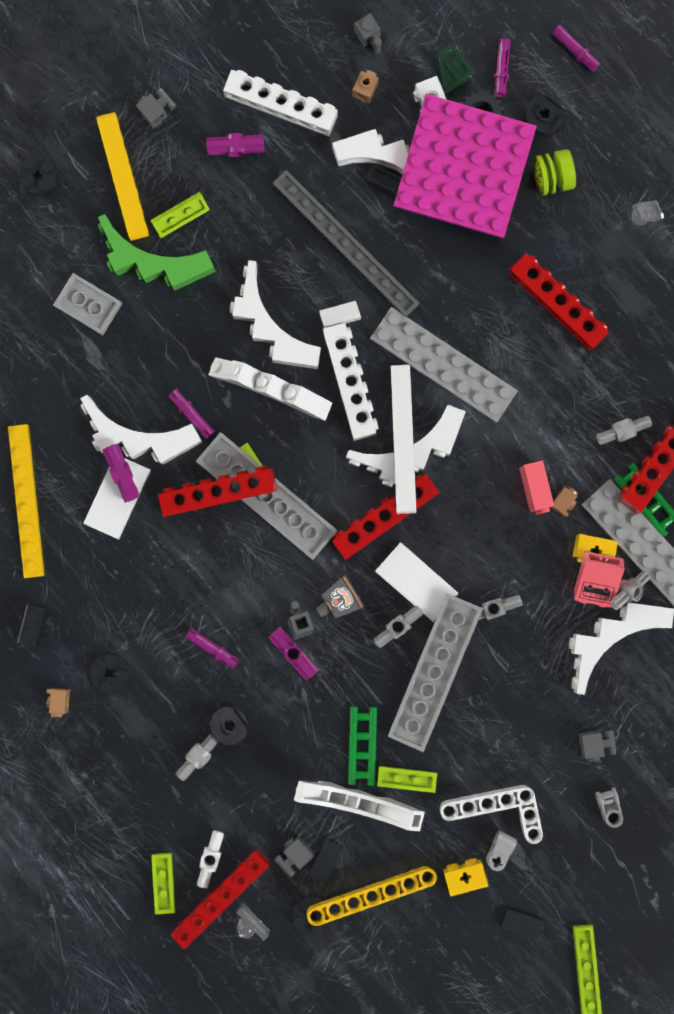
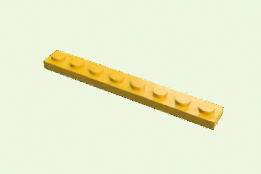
[8,424,45,578]

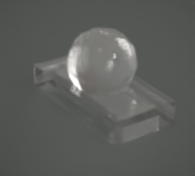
[631,200,663,226]
[236,903,270,941]

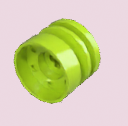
[534,149,576,196]

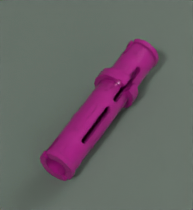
[552,25,601,73]
[494,38,511,97]
[168,389,215,439]
[185,628,240,669]

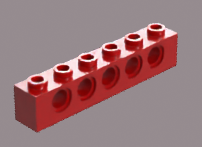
[508,253,609,351]
[618,424,674,515]
[158,466,277,517]
[332,474,440,560]
[171,848,270,949]

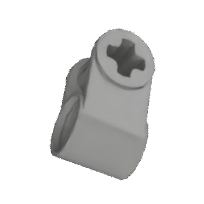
[595,787,623,828]
[486,831,517,871]

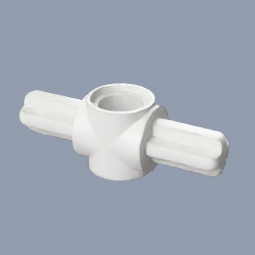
[197,830,224,888]

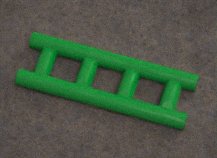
[613,462,674,537]
[348,706,377,786]

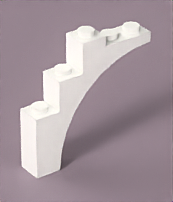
[332,129,410,175]
[230,260,321,369]
[208,357,332,420]
[80,395,203,464]
[346,405,466,487]
[569,603,674,695]
[294,781,425,831]

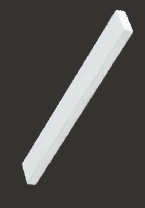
[391,365,416,514]

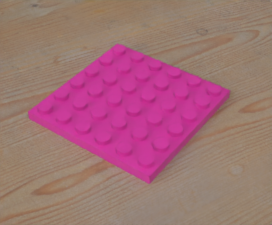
[393,94,537,238]

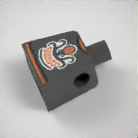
[316,575,364,618]

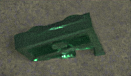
[438,43,475,96]

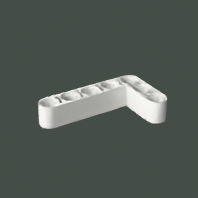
[439,785,543,844]

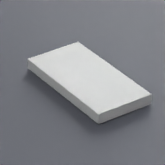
[83,458,151,539]
[375,542,458,622]

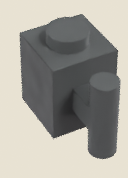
[354,13,382,54]
[136,88,176,128]
[288,601,314,640]
[579,730,617,762]
[274,836,314,877]

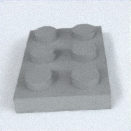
[53,273,123,335]

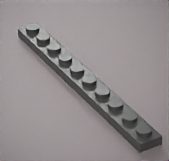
[273,170,419,317]

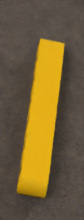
[96,112,149,241]
[306,866,437,926]

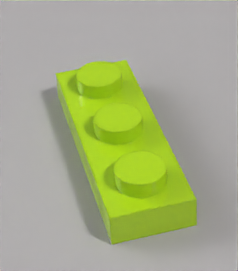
[150,192,210,238]
[377,766,437,793]
[151,853,175,914]

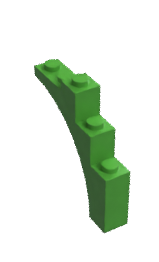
[98,214,216,290]

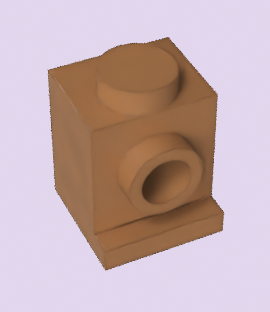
[352,70,379,103]
[550,487,578,518]
[47,688,70,717]

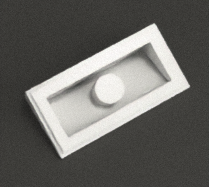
[319,301,361,328]

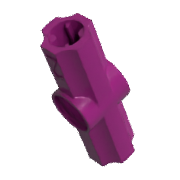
[206,133,264,157]
[102,443,140,503]
[268,626,319,681]

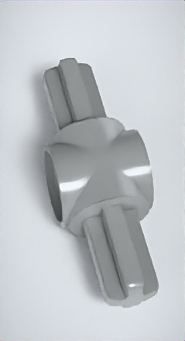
[596,416,652,445]
[610,571,650,610]
[479,595,522,620]
[374,605,423,648]
[176,735,217,781]

